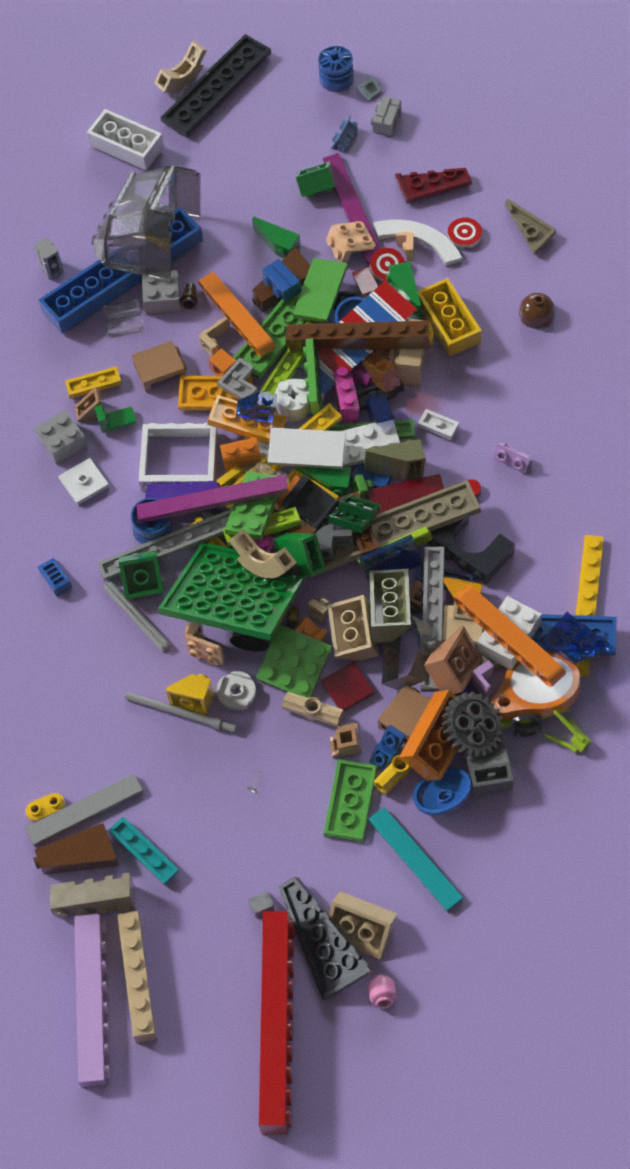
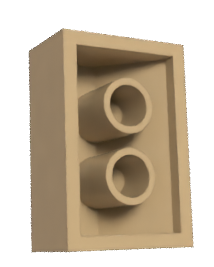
[328,595,379,661]
[329,891,397,959]

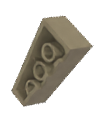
[50,873,135,917]

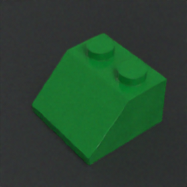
[296,161,336,198]

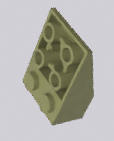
[364,439,426,481]

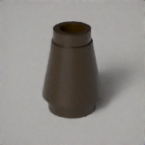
[180,283,198,309]

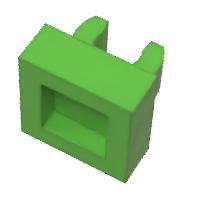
[350,475,374,499]

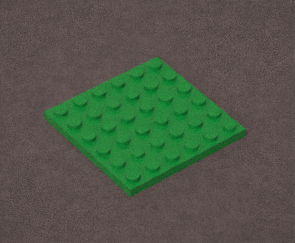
[158,542,307,640]

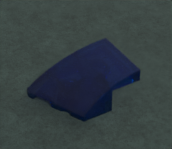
[540,611,614,664]

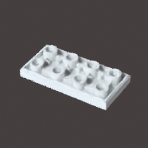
[268,428,346,469]

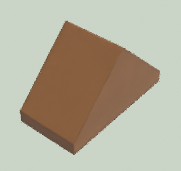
[74,387,104,422]

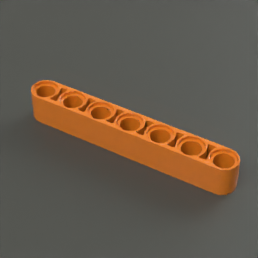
[198,271,276,358]
[453,585,566,688]

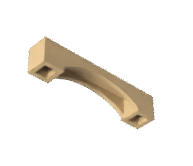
[117,911,157,1043]

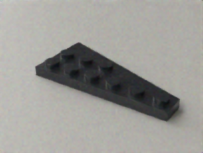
[279,877,375,1000]

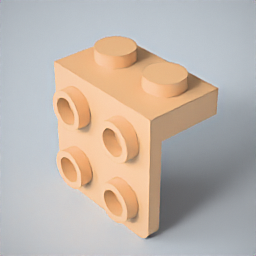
[326,221,375,263]
[184,622,225,665]

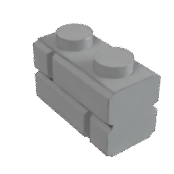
[370,96,402,136]
[34,238,64,279]

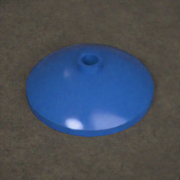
[413,767,472,815]

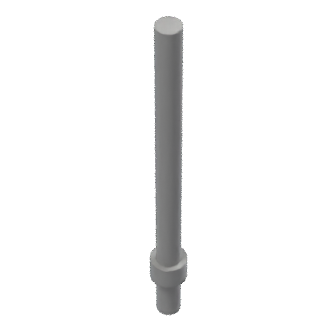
[125,692,237,733]

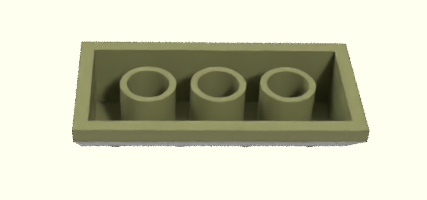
[370,569,411,643]

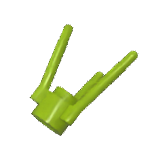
[544,710,591,753]

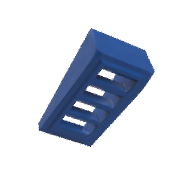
[38,558,72,596]

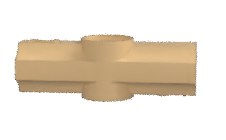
[282,692,344,727]

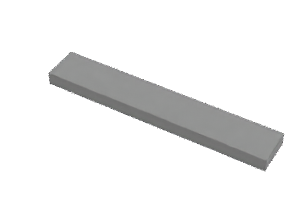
[25,774,143,847]

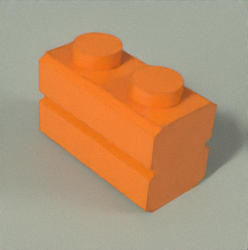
[220,437,261,471]

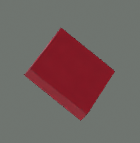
[320,661,375,711]

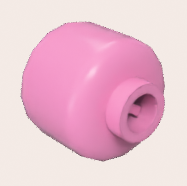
[368,975,397,1008]

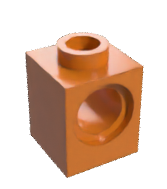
[208,348,236,376]

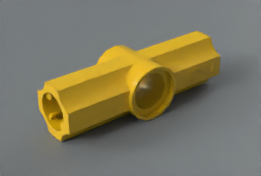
[373,755,412,794]

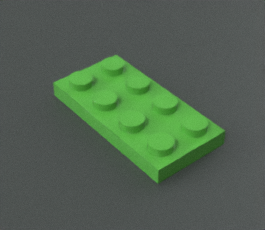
[303,338,323,415]
[224,471,278,540]

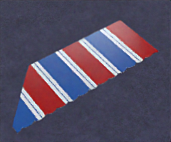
[319,281,417,394]

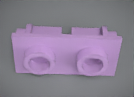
[493,443,533,474]

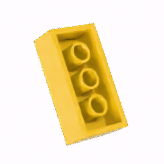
[418,278,482,357]

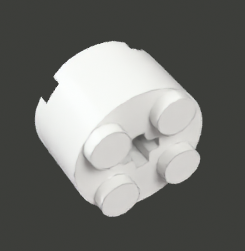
[275,379,311,422]

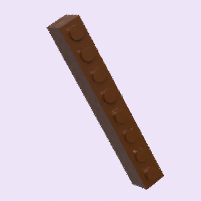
[285,320,434,352]

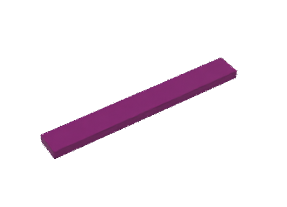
[322,153,380,266]
[136,474,289,523]

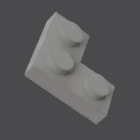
[217,358,258,404]

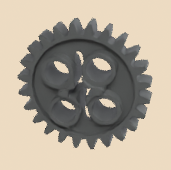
[442,692,504,758]

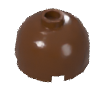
[519,292,555,329]

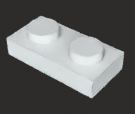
[418,409,459,440]

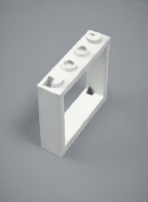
[139,423,218,491]

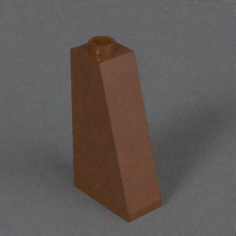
[252,248,311,312]
[33,823,119,874]

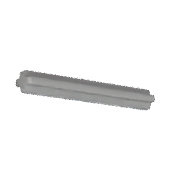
[104,582,169,651]

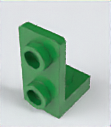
[94,405,137,433]

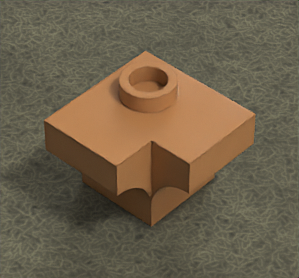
[329,723,362,759]

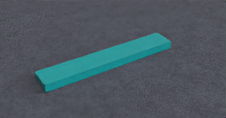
[368,807,463,912]

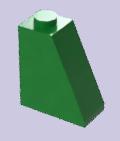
[273,533,325,577]

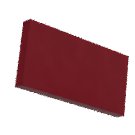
[367,474,444,514]

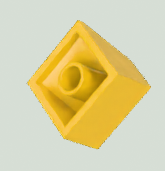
[166,674,214,716]

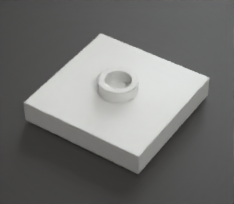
[58,458,109,505]

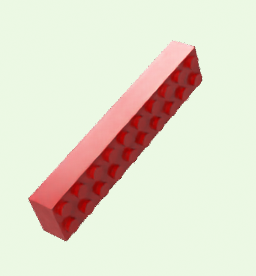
[258,911,294,1135]

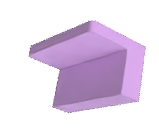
[470,660,494,700]

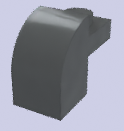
[316,524,356,560]

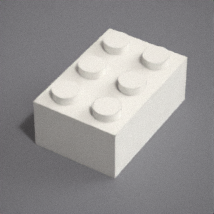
[477,596,541,670]

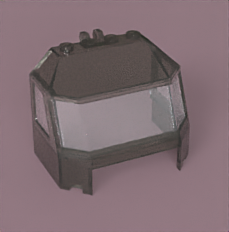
[92,165,201,280]

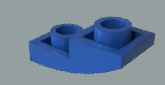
[369,724,407,771]

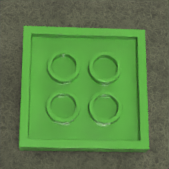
[256,625,333,698]

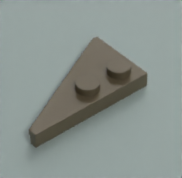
[505,199,556,255]

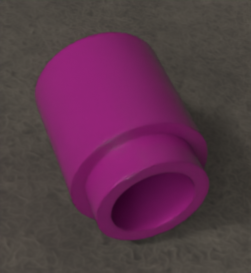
[351,365,378,388]

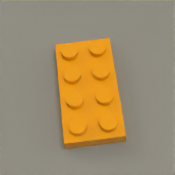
[178,376,253,411]
[207,395,287,444]

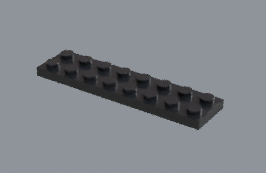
[160,34,271,137]

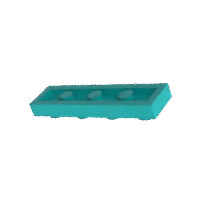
[108,817,179,886]

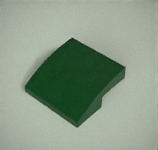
[329,495,381,533]

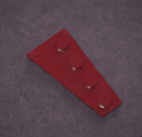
[395,167,472,204]

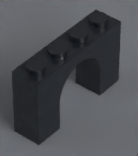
[427,517,515,585]

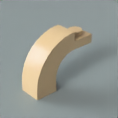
[154,41,207,93]
[229,529,297,578]

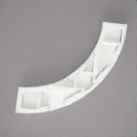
[373,220,462,266]

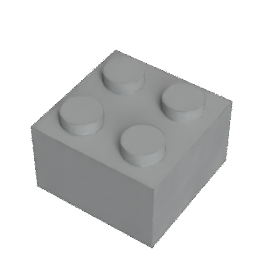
[142,270,181,314]
[34,410,87,465]

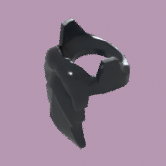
[511,714,543,737]

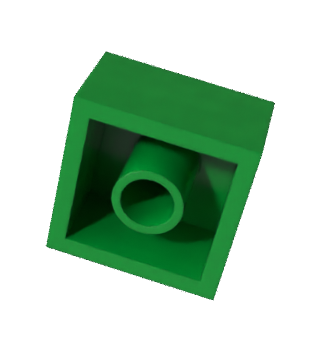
[119,551,164,599]

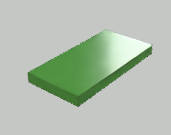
[293,258,348,323]
[323,759,378,843]

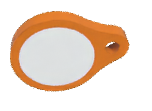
[491,651,581,720]

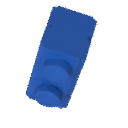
[262,259,301,302]

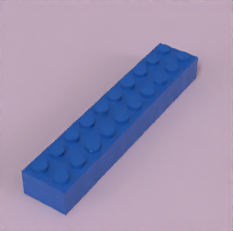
[38,206,203,334]

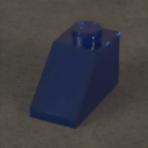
[236,391,277,423]
[365,393,395,424]

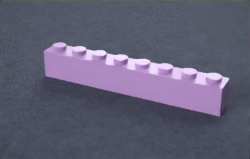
[75,914,110,1087]

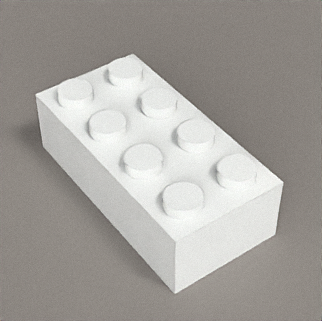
[87,109,164,170]

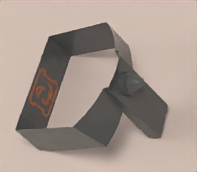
[382,616,443,690]

